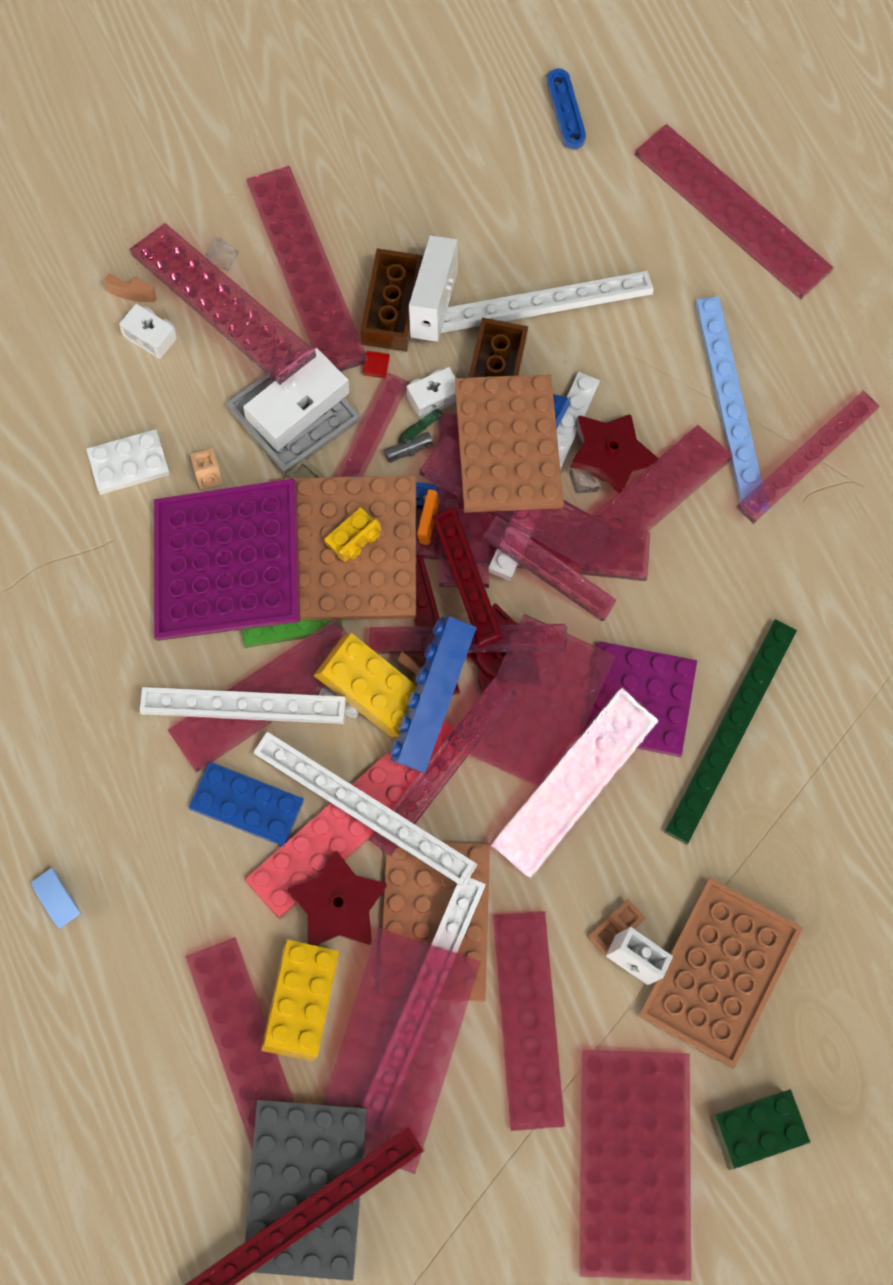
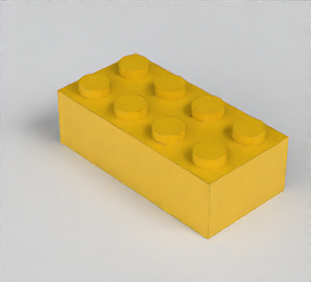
[313,633,417,738]
[261,939,339,1062]

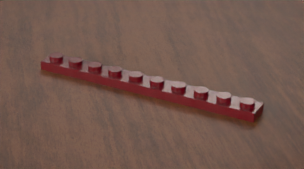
[185,1127,425,1285]

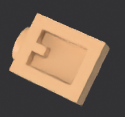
[190,448,223,490]

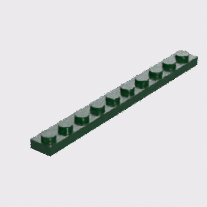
[664,619,797,845]

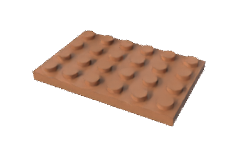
[455,374,564,513]
[379,840,490,1002]
[638,877,803,1069]

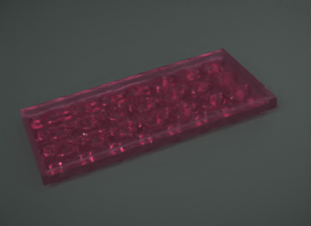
[322,928,481,1174]
[579,1049,691,1281]

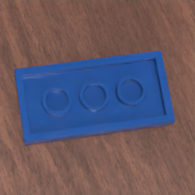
[189,761,304,846]

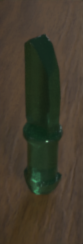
[398,409,442,444]

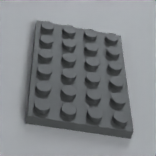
[245,1099,368,1281]

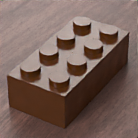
[361,248,423,352]
[468,317,528,378]

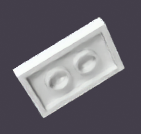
[86,429,170,495]

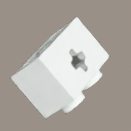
[119,303,177,359]
[407,367,456,420]
[606,927,673,985]

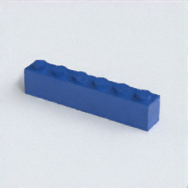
[390,616,476,773]

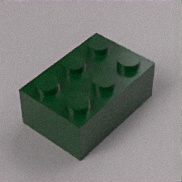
[710,1089,811,1170]

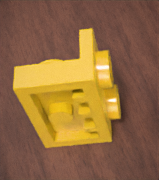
[324,507,382,563]

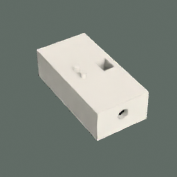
[409,235,458,342]
[243,348,350,451]

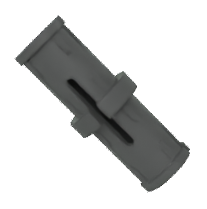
[384,432,434,463]

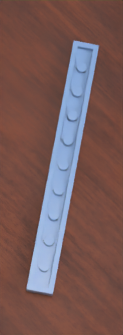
[695,296,768,516]

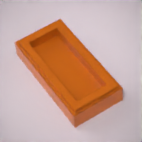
[417,489,440,545]

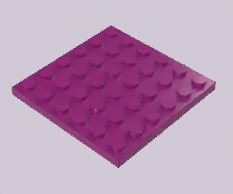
[154,478,300,641]

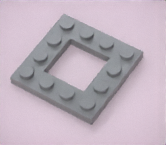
[226,349,361,475]

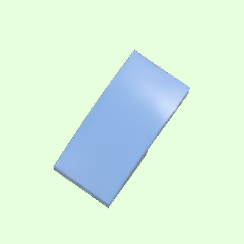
[31,868,81,929]

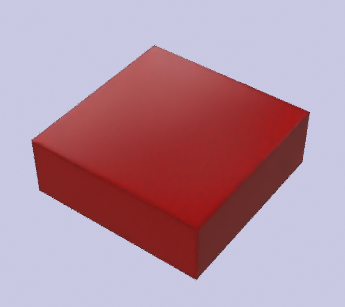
[363,351,390,378]

